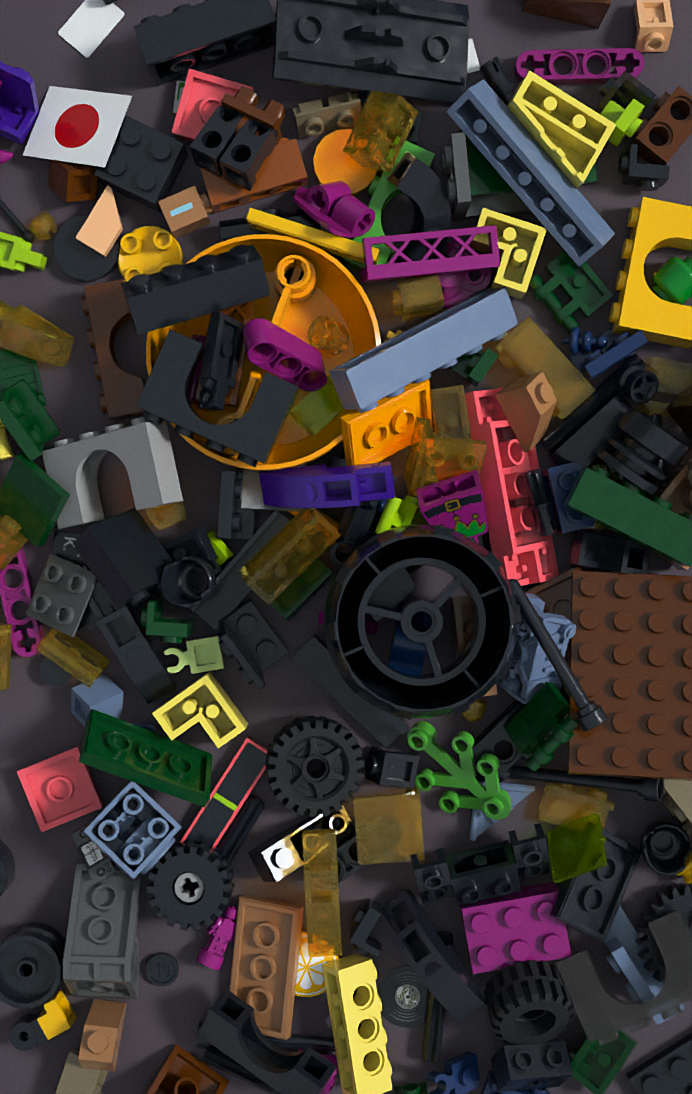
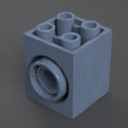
[82,781,182,879]

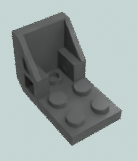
[63,863,143,999]

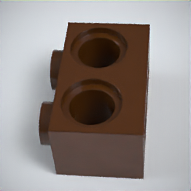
[632,86,692,165]

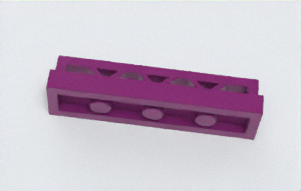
[360,225,500,283]

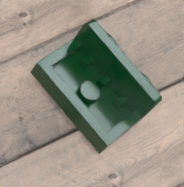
[141,598,195,643]
[568,1017,639,1094]

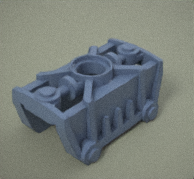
[496,593,577,704]

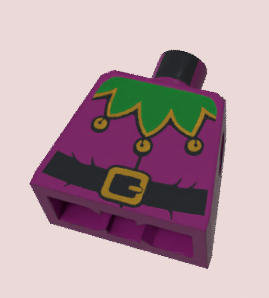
[416,469,488,543]

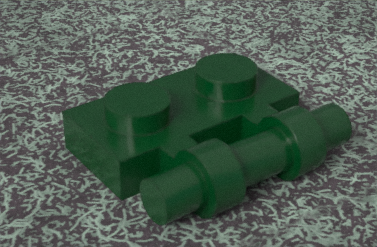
[529,250,614,333]
[504,682,579,771]

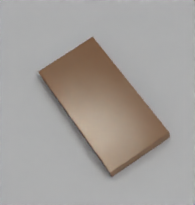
[229,895,304,1040]

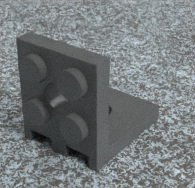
[441,132,531,221]

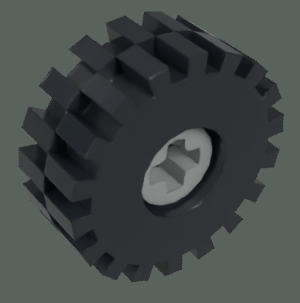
[147,840,235,931]

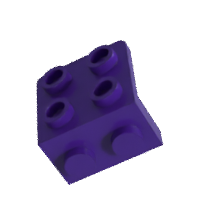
[0,62,39,145]

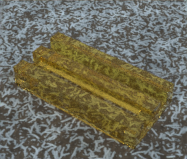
[36,628,110,688]

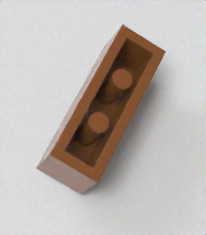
[200,138,308,213]

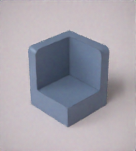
[71,674,123,727]

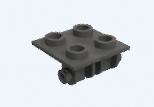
[26,553,97,637]

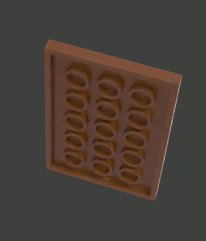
[567,571,692,781]

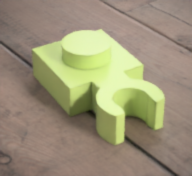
[164,635,225,674]

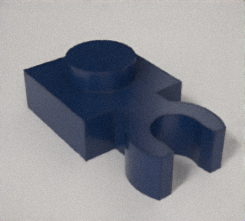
[426,1051,481,1094]

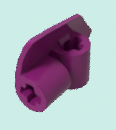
[293,181,375,238]

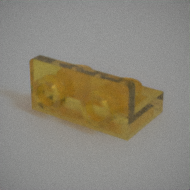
[536,782,615,833]

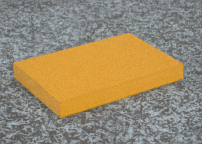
[340,379,433,466]

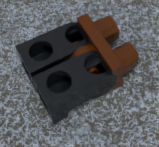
[190,86,285,191]

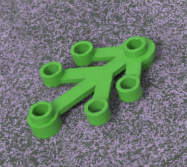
[407,721,512,820]

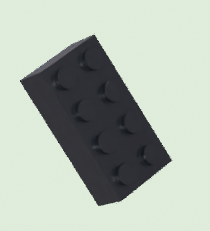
[133,0,276,87]

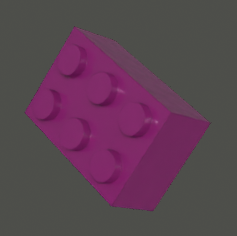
[460,881,572,974]

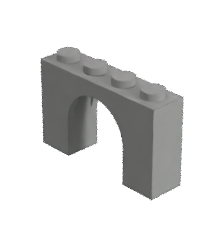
[42,417,183,529]

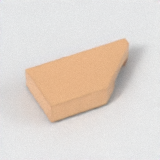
[76,185,123,257]

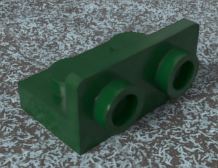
[0,379,60,461]

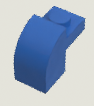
[387,602,430,674]

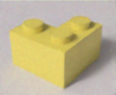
[470,208,547,299]
[152,671,248,748]

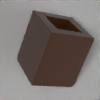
[48,160,98,202]

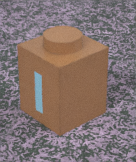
[158,186,213,239]

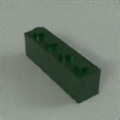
[563,465,692,567]

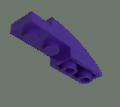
[259,462,395,508]

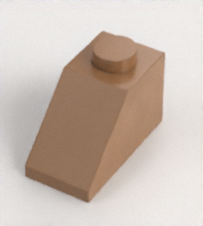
[495,371,557,452]
[78,999,127,1072]

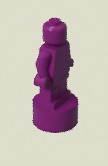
[196,905,237,970]

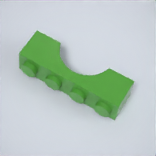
[344,138,435,282]

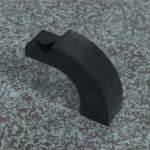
[387,151,451,280]

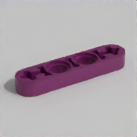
[514,48,645,85]
[0,532,45,657]

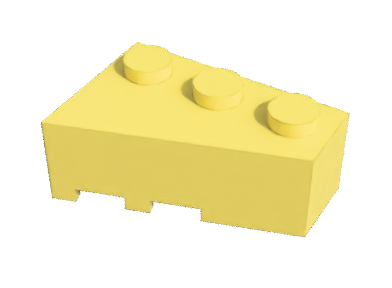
[507,71,616,188]

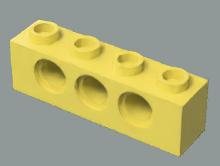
[322,953,392,1094]

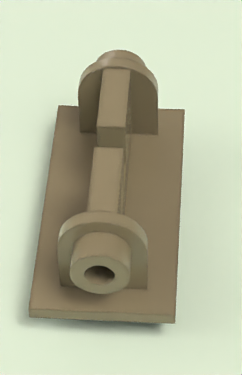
[293,91,363,138]

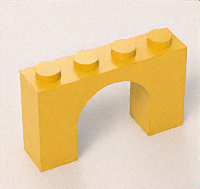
[609,197,692,349]

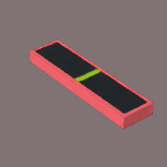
[179,736,268,850]

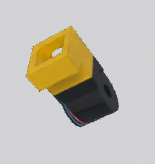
[9,989,77,1051]

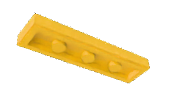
[246,208,380,265]

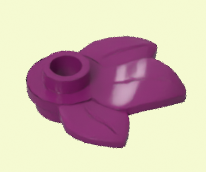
[428,242,492,308]

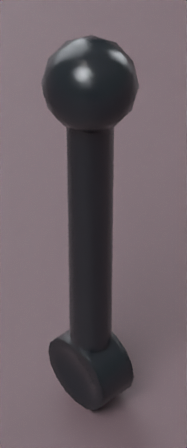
[0,199,35,243]

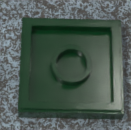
[0,454,70,547]

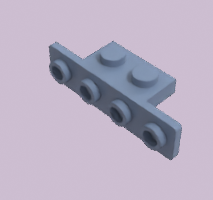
[605,906,684,1025]

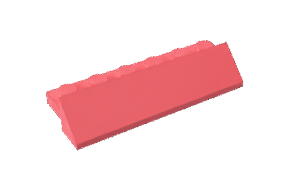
[463,387,559,586]

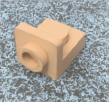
[634,0,674,53]

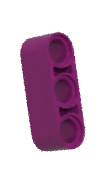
[242,319,328,392]

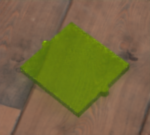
[547,813,607,883]

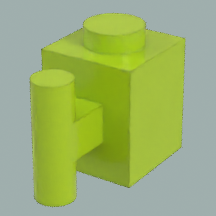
[375,494,429,534]

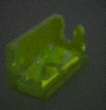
[289,375,343,437]

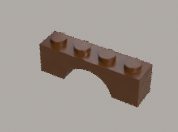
[81,279,147,420]

